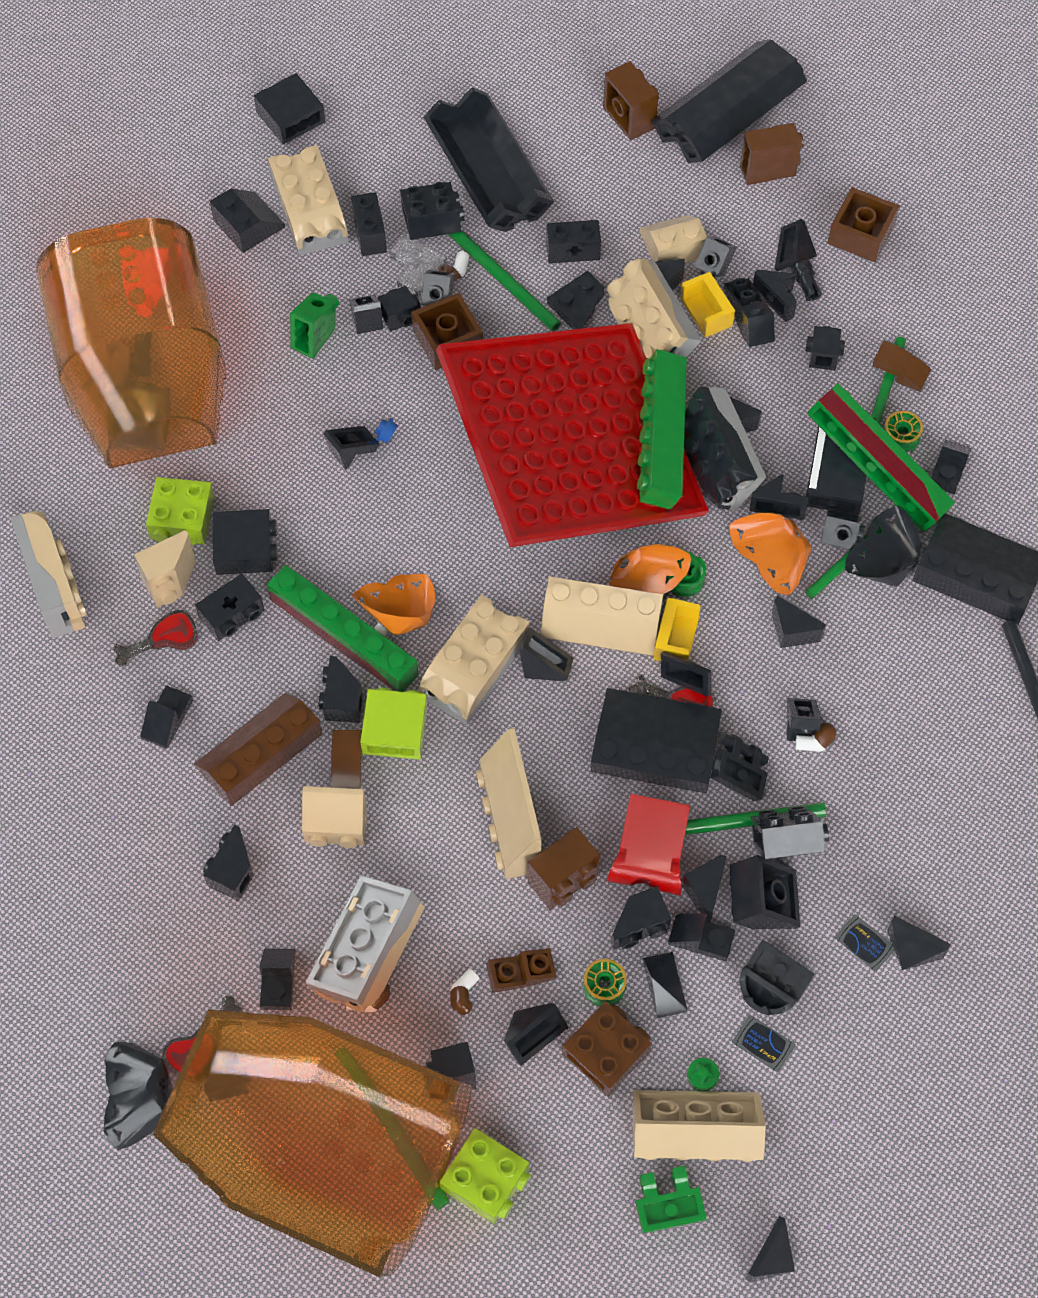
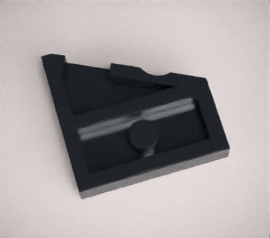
[547,271,605,330]

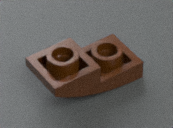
[872,340,931,392]
[330,730,362,789]
[486,948,557,993]

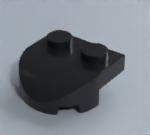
[739,939,816,1015]

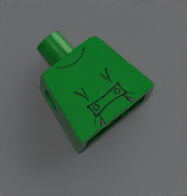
[290,293,339,359]

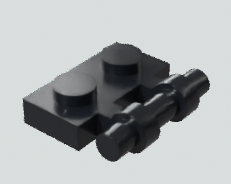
[710,732,769,801]

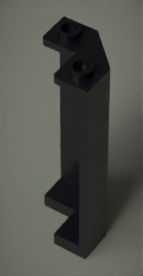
[651,39,807,163]
[423,88,554,232]

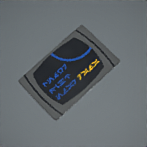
[834,914,895,972]
[732,1015,796,1072]

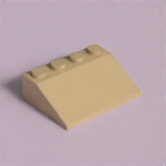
[476,728,541,879]

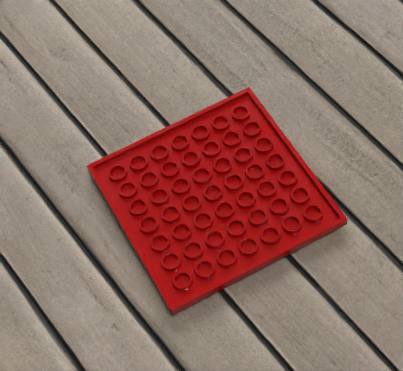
[436,323,709,548]

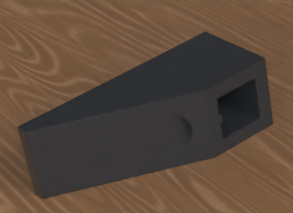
[724,278,775,347]

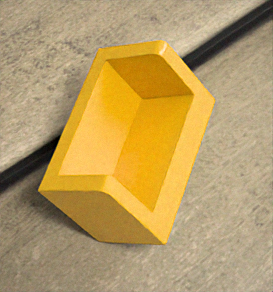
[680,272,735,338]
[653,598,701,661]

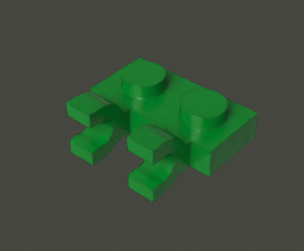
[635,1166,707,1235]

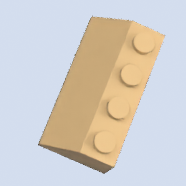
[541,576,663,656]
[633,1090,766,1162]

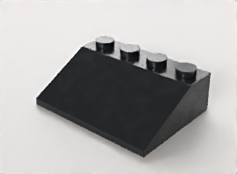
[912,513,1038,625]
[591,688,722,794]

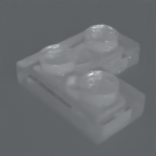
[390,234,448,298]

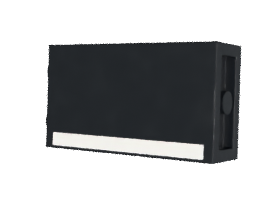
[806,418,876,516]

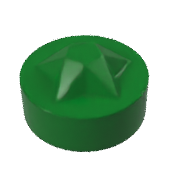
[687,1058,719,1091]

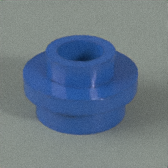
[374,417,398,444]

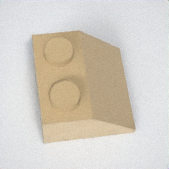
[639,215,707,263]
[134,530,196,608]
[302,786,368,848]

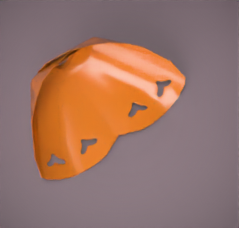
[729,513,812,596]
[609,544,691,595]
[352,574,436,636]

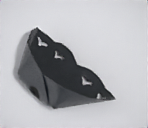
[845,506,921,587]
[104,1041,174,1150]

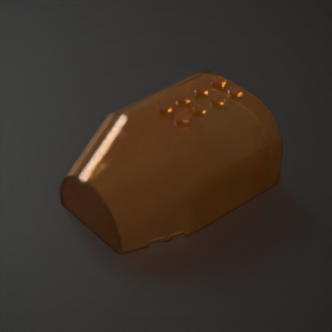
[36,218,227,469]
[153,1009,472,1278]

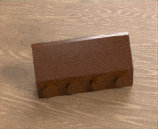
[194,693,322,806]

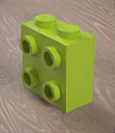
[146,477,215,545]
[360,687,428,760]
[439,1128,531,1225]

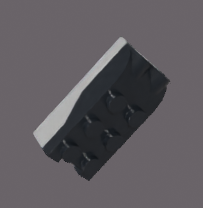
[684,387,766,510]

